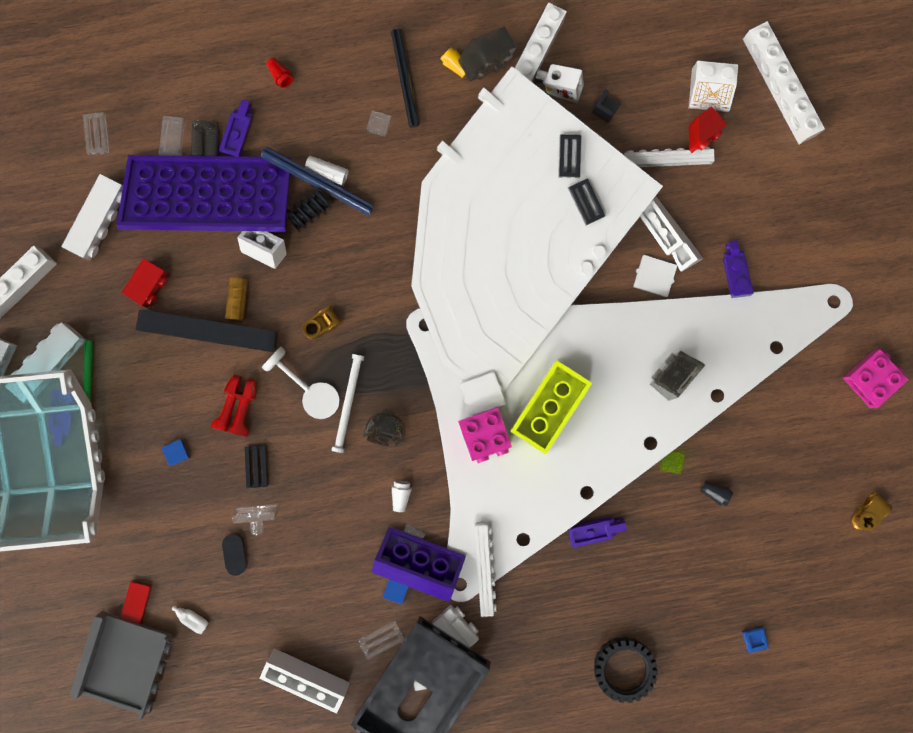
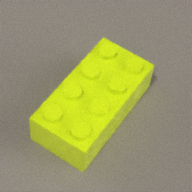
[510,360,592,454]

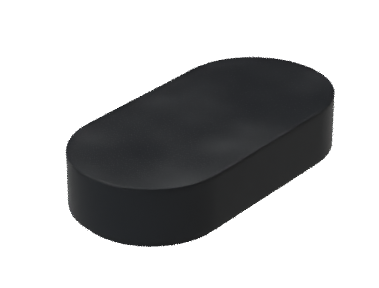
[222,534,247,576]

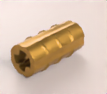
[225,277,248,321]

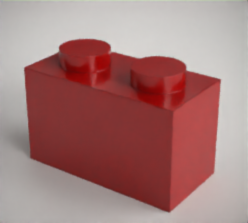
[121,258,169,308]

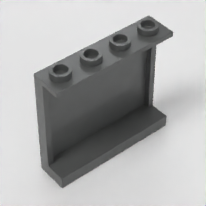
[69,611,173,720]

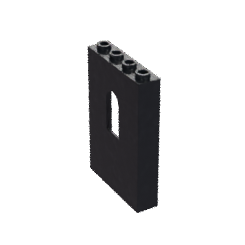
[351,616,491,733]

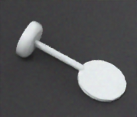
[262,347,339,419]

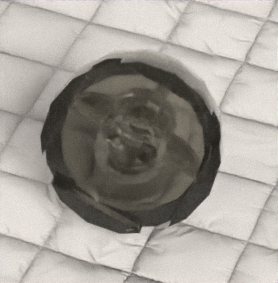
[363,410,406,447]

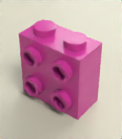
[842,349,908,408]
[458,407,512,463]

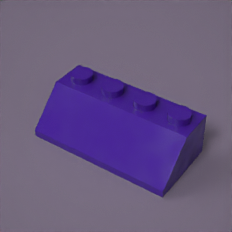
[372,527,466,602]

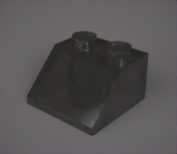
[649,351,705,401]

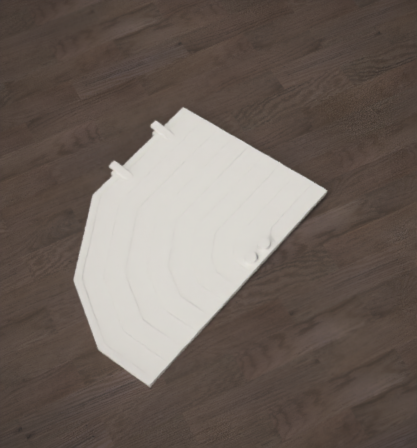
[411,67,663,393]

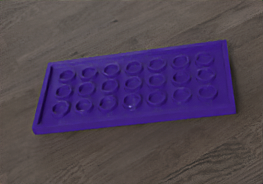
[117,155,291,232]

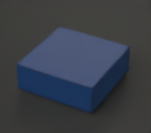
[162,439,190,467]
[383,579,408,604]
[742,626,769,653]

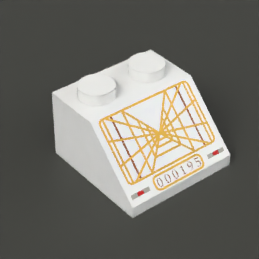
[689,61,738,112]

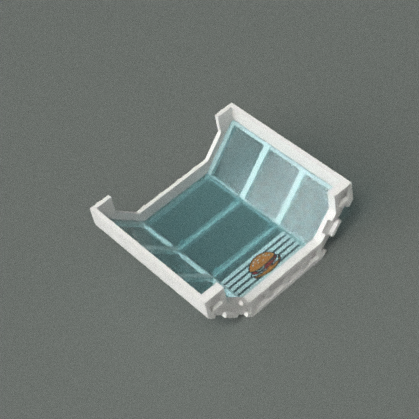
[0,369,105,551]

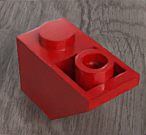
[689,106,727,153]

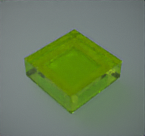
[659,452,685,474]

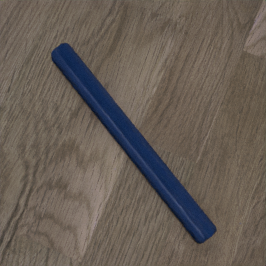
[261,147,373,215]

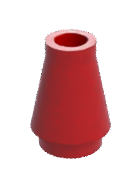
[266,57,294,88]

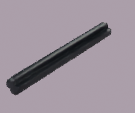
[391,29,419,128]

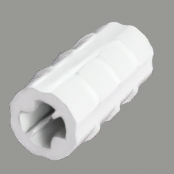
[305,156,349,187]

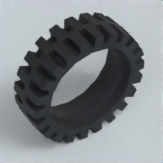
[594,637,658,703]

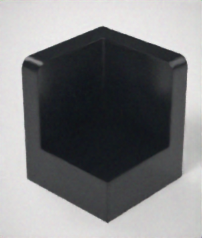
[592,89,621,123]

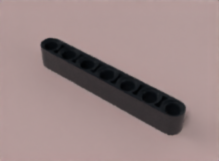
[135,310,278,353]

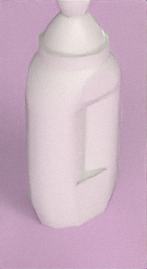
[172,606,209,634]

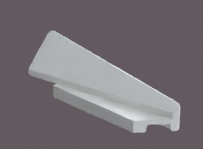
[640,196,703,272]

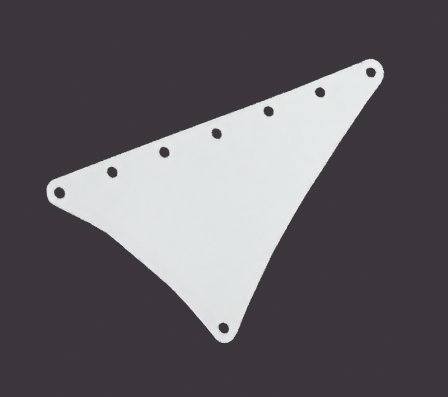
[407,284,853,602]

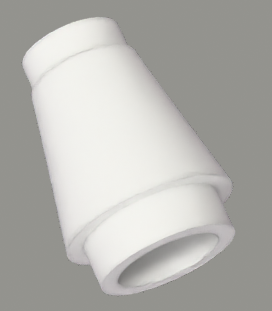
[391,480,412,512]

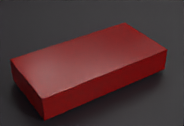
[120,581,152,624]

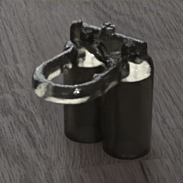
[191,120,220,156]

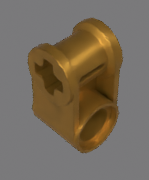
[302,305,343,340]
[851,492,892,531]

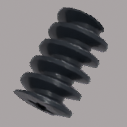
[287,190,332,233]

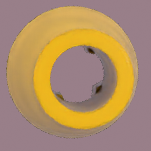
[440,47,470,78]

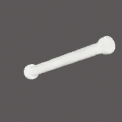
[332,354,364,453]

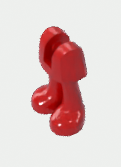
[210,374,257,438]

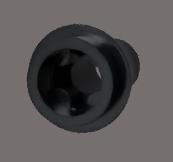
[700,481,733,506]

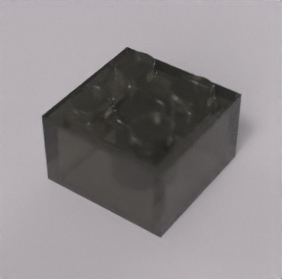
[458,26,517,81]

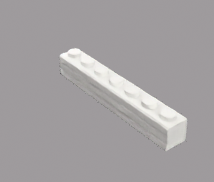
[624,147,715,167]
[475,523,497,617]

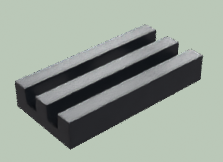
[558,134,581,178]
[568,178,605,226]
[245,446,268,488]

